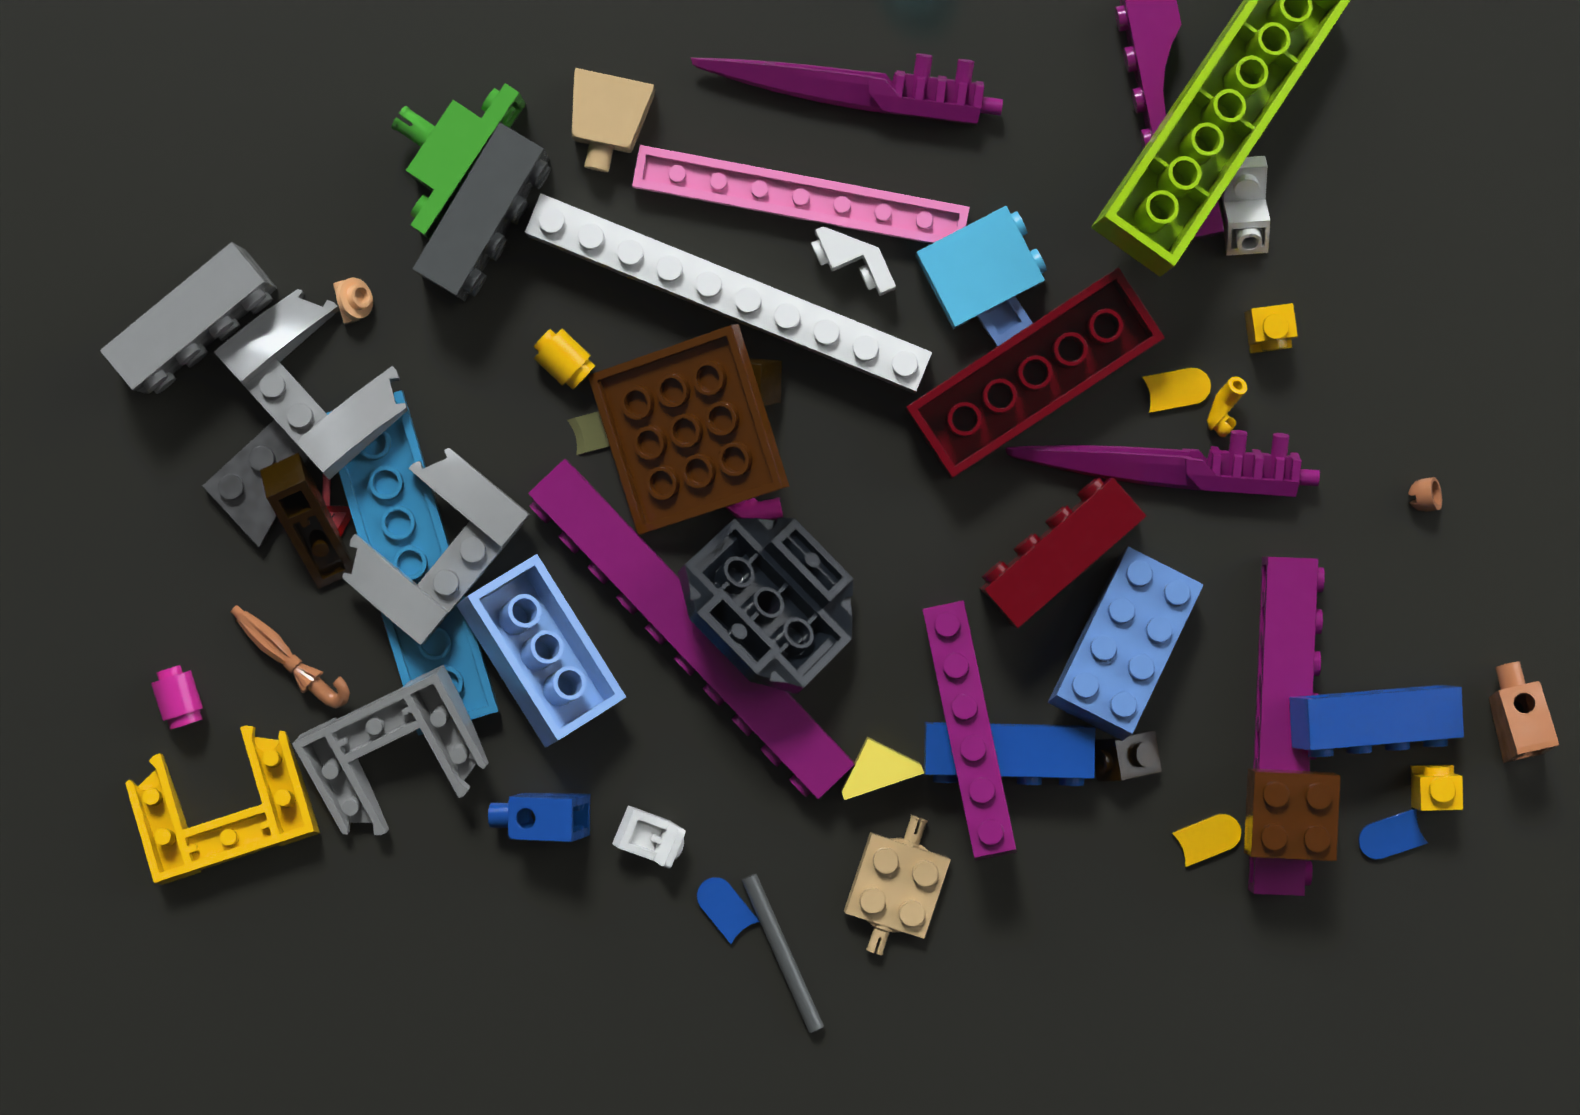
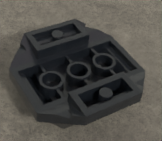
[678,518,854,694]

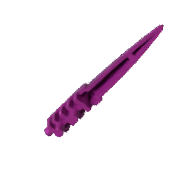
[691,53,1003,125]
[1005,430,1320,497]

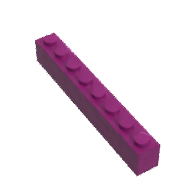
[1248,557,1325,896]

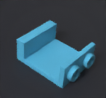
[915,206,1047,330]

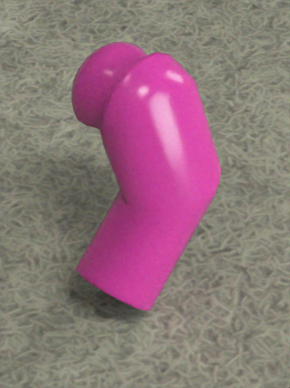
[726,498,783,520]

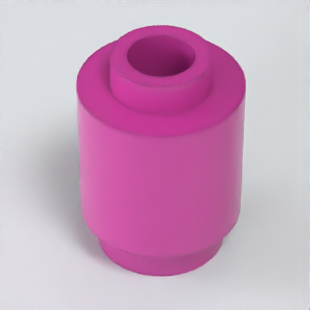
[151,665,203,730]

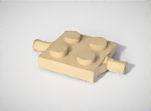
[844,815,951,955]

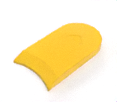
[1142,368,1211,413]
[1172,814,1241,867]

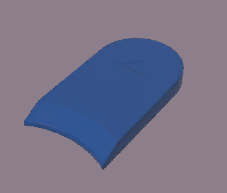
[1358,809,1428,859]
[697,877,760,944]

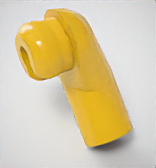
[1207,376,1247,437]

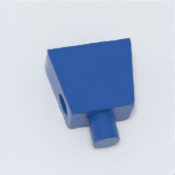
[488,793,591,842]

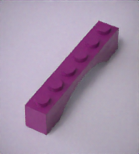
[1115,0,1224,241]
[923,600,1017,861]

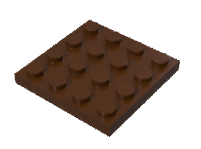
[588,324,789,535]

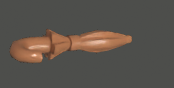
[230,605,350,709]

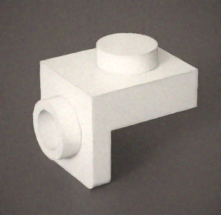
[612,805,686,869]

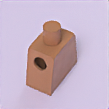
[1489,661,1559,763]

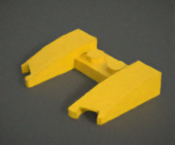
[125,726,320,885]

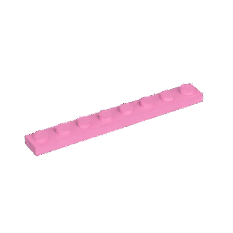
[632,145,970,244]

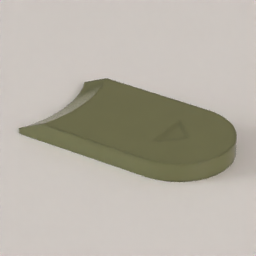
[567,411,610,455]

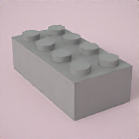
[100,242,277,394]

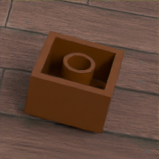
[1244,768,1341,861]

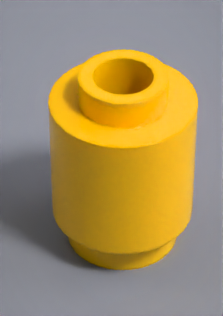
[533,329,595,390]

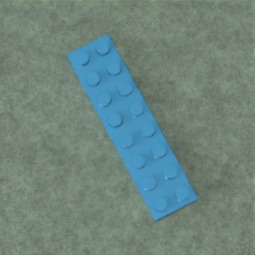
[326,390,500,736]

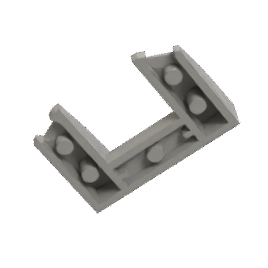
[214,289,408,480]
[342,448,531,645]
[292,664,489,835]

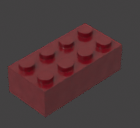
[980,477,1146,628]

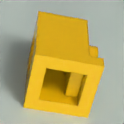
[1244,303,1298,354]
[1410,764,1463,811]

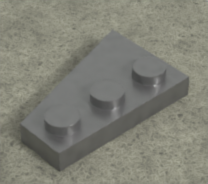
[202,420,310,547]

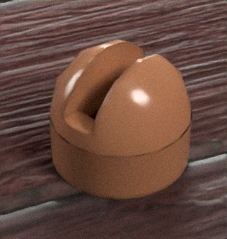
[1408,477,1442,512]

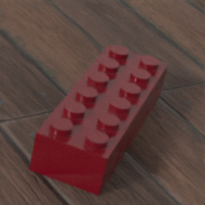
[905,267,1165,479]

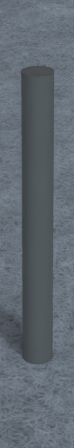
[741,873,824,1033]

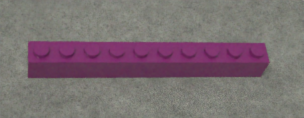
[528,459,855,799]

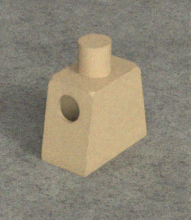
[572,68,655,172]

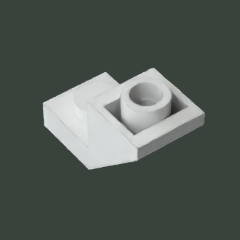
[1222,156,1271,256]
[811,226,896,296]

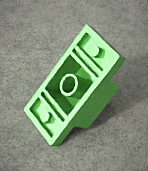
[391,83,526,240]

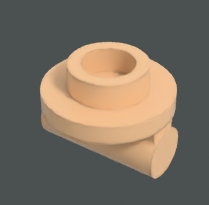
[333,277,373,324]

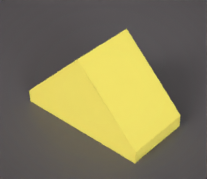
[841,737,924,800]

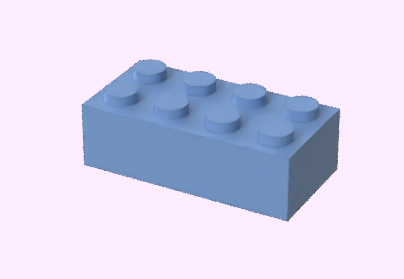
[1048,546,1203,741]

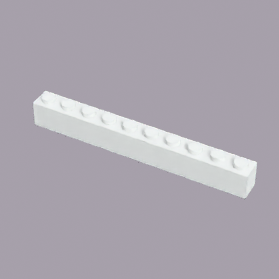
[525,193,932,394]

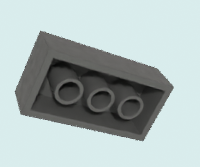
[413,123,551,302]

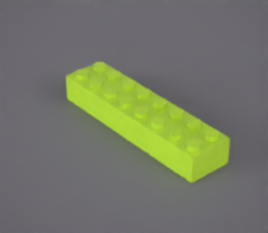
[1091,0,1350,277]

